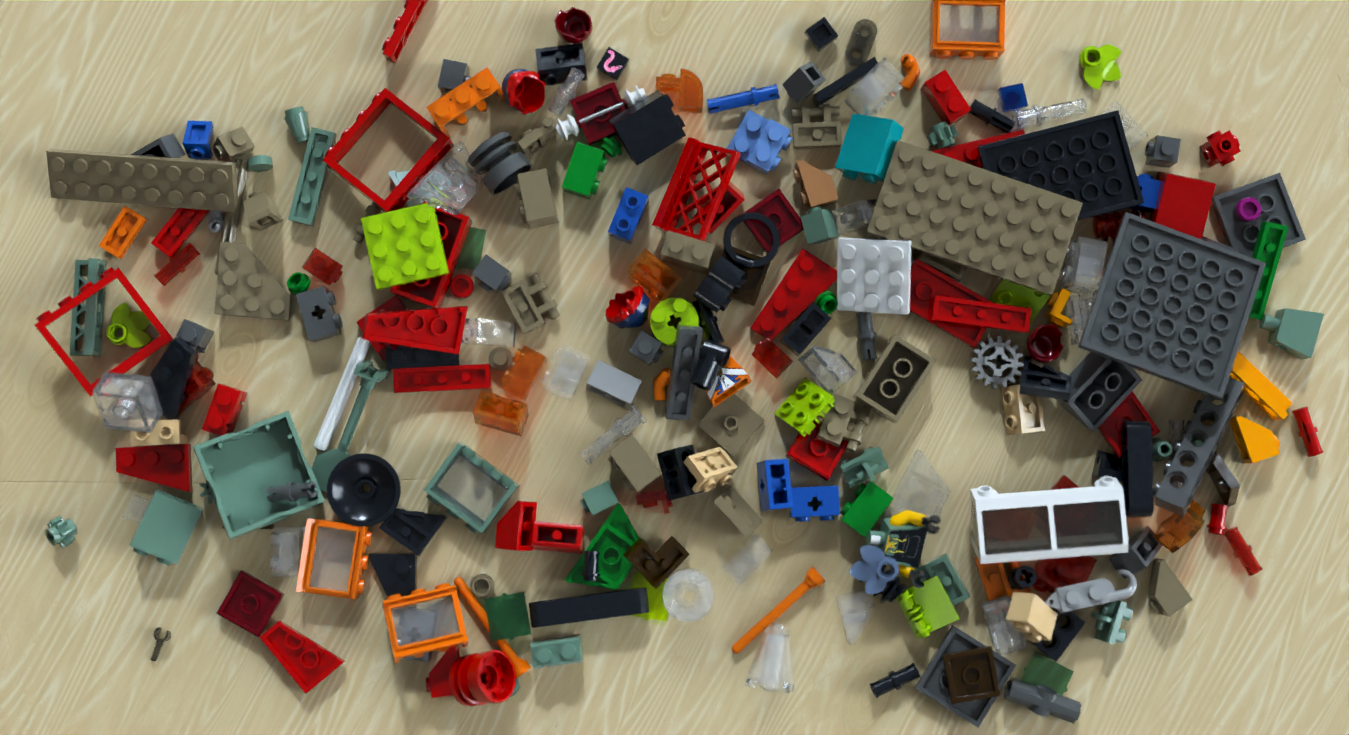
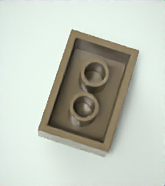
[853,334,936,423]

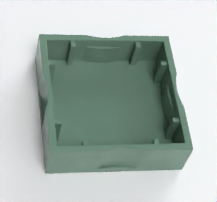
[193,411,325,540]

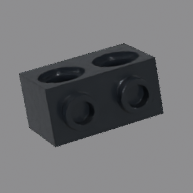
[780,302,831,357]
[657,445,705,501]
[1028,608,1086,662]

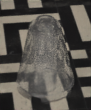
[745,624,794,693]

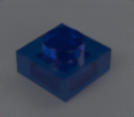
[998,83,1028,113]

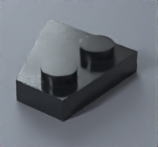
[1019,356,1072,400]
[369,553,417,597]

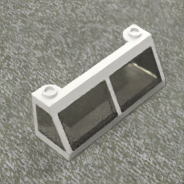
[970,476,1128,564]

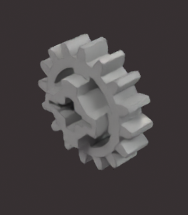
[969,336,1024,389]

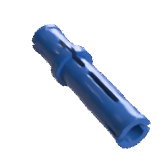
[707,84,780,114]

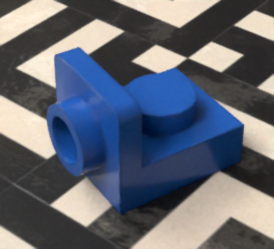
[183,121,214,159]

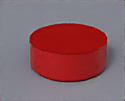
[450,274,475,299]

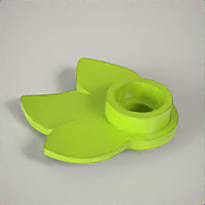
[1079,44,1122,90]
[106,303,152,348]

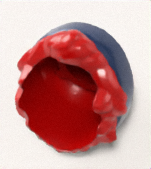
[502,69,546,115]
[605,286,650,329]

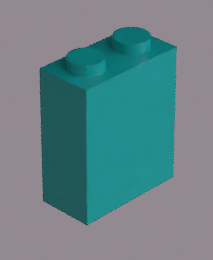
[835,114,904,184]

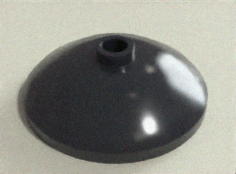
[327,453,401,527]

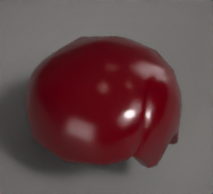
[555,7,593,44]
[1026,324,1064,363]

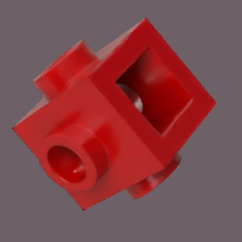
[1199,130,1241,167]

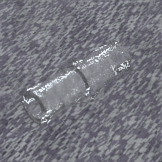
[548,68,585,116]

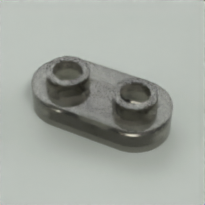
[844,19,877,67]

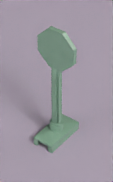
[311,360,391,492]

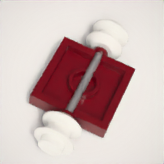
[556,82,647,145]

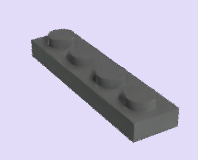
[665,326,703,420]

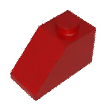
[694,181,745,234]
[495,501,537,551]
[426,645,460,698]

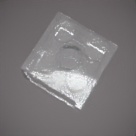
[845,57,905,117]
[1057,236,1108,295]
[92,372,163,433]

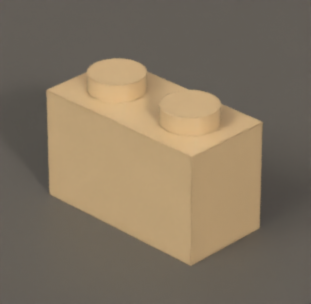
[1006,592,1058,643]

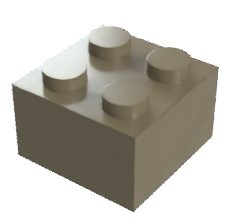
[514,168,559,229]
[608,435,662,492]

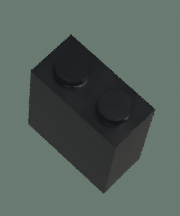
[609,90,686,165]

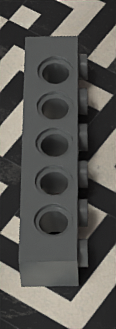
[1154,378,1244,517]

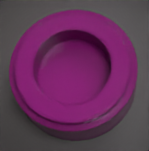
[1235,197,1261,222]

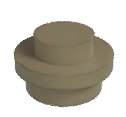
[489,347,513,371]
[470,574,495,598]

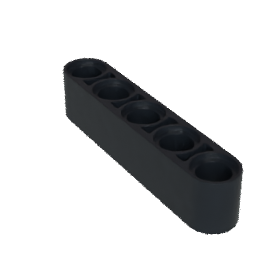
[529,587,650,628]

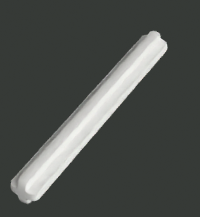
[314,337,371,451]

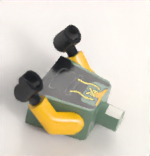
[866,510,941,588]

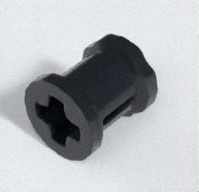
[1008,565,1037,590]

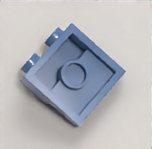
[727,109,792,175]

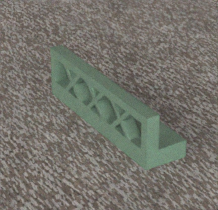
[69,258,107,357]

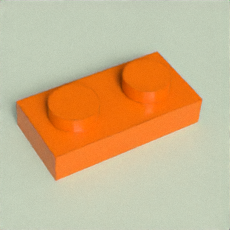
[99,205,148,260]

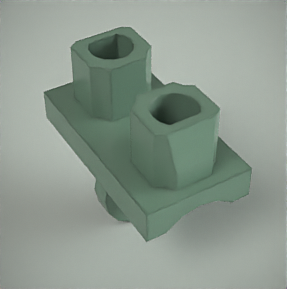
[840,446,889,488]
[1091,600,1133,645]

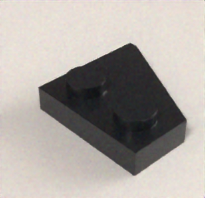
[379,508,447,556]

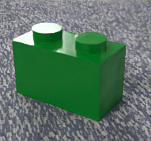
[562,142,608,200]
[839,481,894,537]

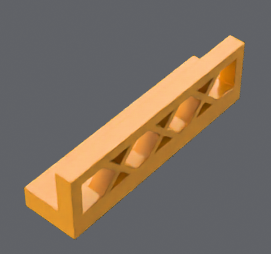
[1229,351,1292,421]

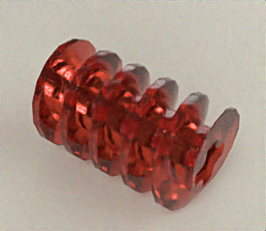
[1093,209,1147,244]

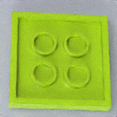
[361,202,449,290]

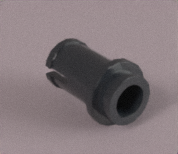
[581,551,600,581]

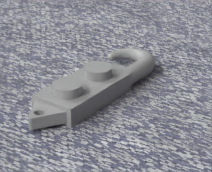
[1044,569,1137,613]

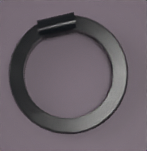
[723,212,780,270]

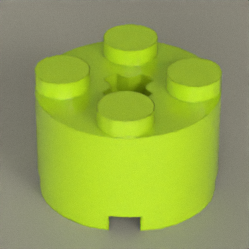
[650,298,699,348]

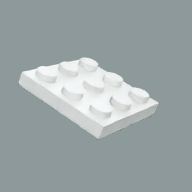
[837,238,911,315]

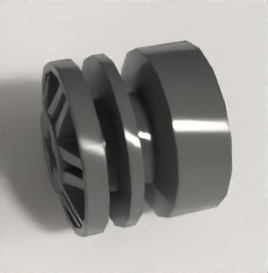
[467,131,532,195]

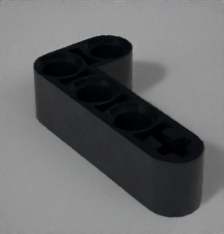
[1116,421,1154,518]

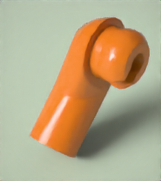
[900,54,920,91]
[653,368,671,401]

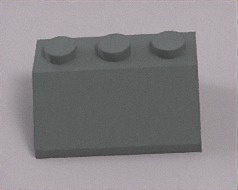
[1056,352,1142,433]

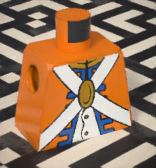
[699,349,752,407]

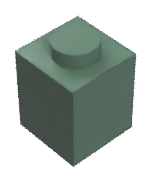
[800,206,839,244]
[580,480,619,515]

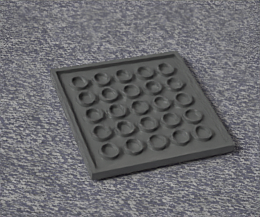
[1078,212,1266,400]

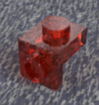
[302,248,343,286]
[752,337,794,379]

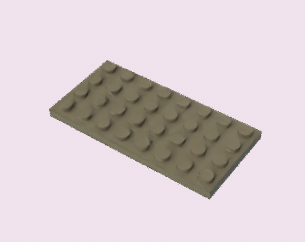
[866,140,1083,296]

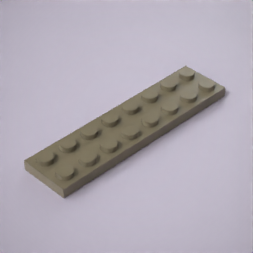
[46,149,239,212]

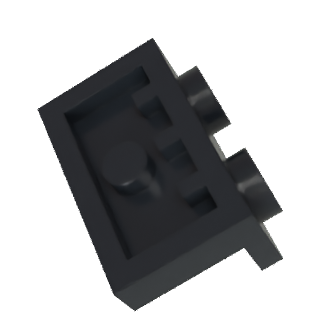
[535,43,587,86]

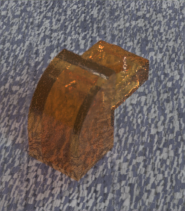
[656,69,703,113]
[1154,499,1206,553]

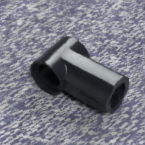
[690,339,731,391]

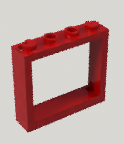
[323,88,454,212]
[34,267,173,397]

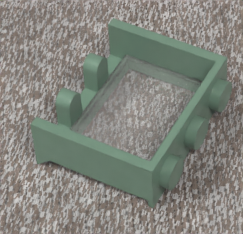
[424,442,520,534]

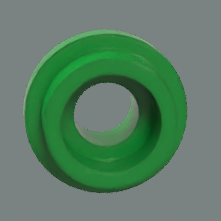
[600,137,623,159]
[287,272,311,296]
[815,291,838,314]

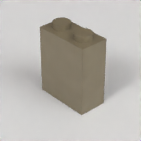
[660,230,715,275]

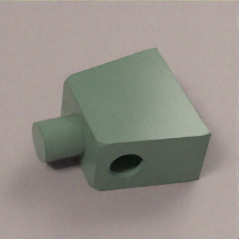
[1259,308,1324,359]

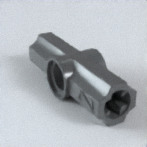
[1004,678,1081,723]

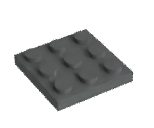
[1211,173,1306,258]
[915,625,1016,728]

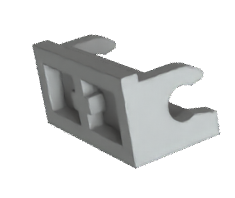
[586,360,642,409]

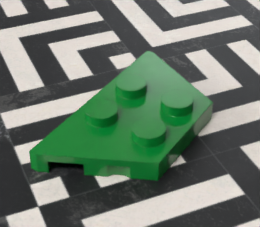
[565,503,639,590]

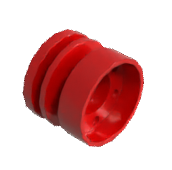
[449,650,516,707]

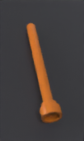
[732,567,825,653]
[454,577,531,678]

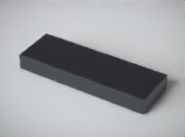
[812,57,879,107]

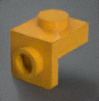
[1044,288,1073,328]

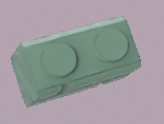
[530,635,583,669]

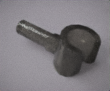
[150,627,171,661]

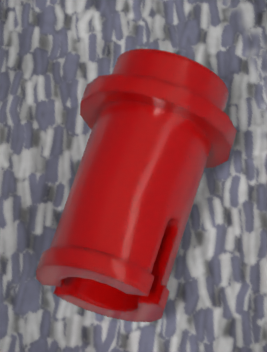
[1206,503,1228,535]

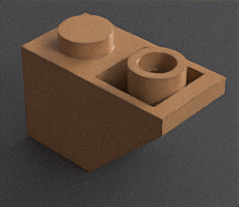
[793,160,839,209]

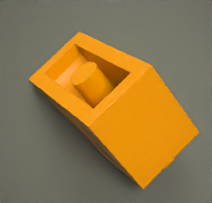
[1230,416,1280,464]

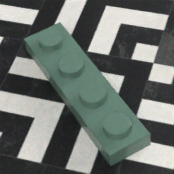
[288,127,337,226]

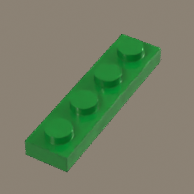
[1249,221,1289,320]

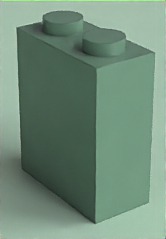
[130,489,202,565]

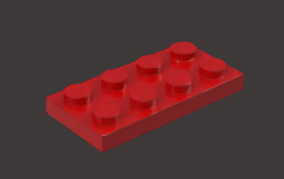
[910,258,993,348]

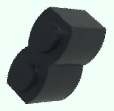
[693,256,746,314]

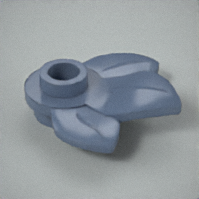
[849,545,899,594]

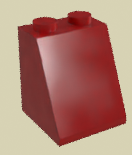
[1150,171,1216,239]

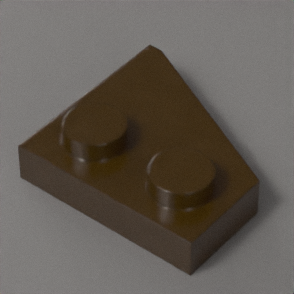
[1206,451,1240,507]

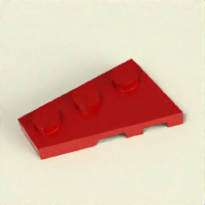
[115,444,193,492]
[260,621,345,694]

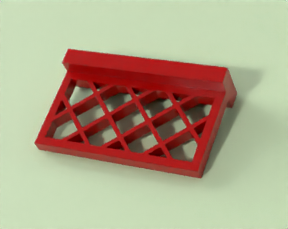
[652,137,741,241]

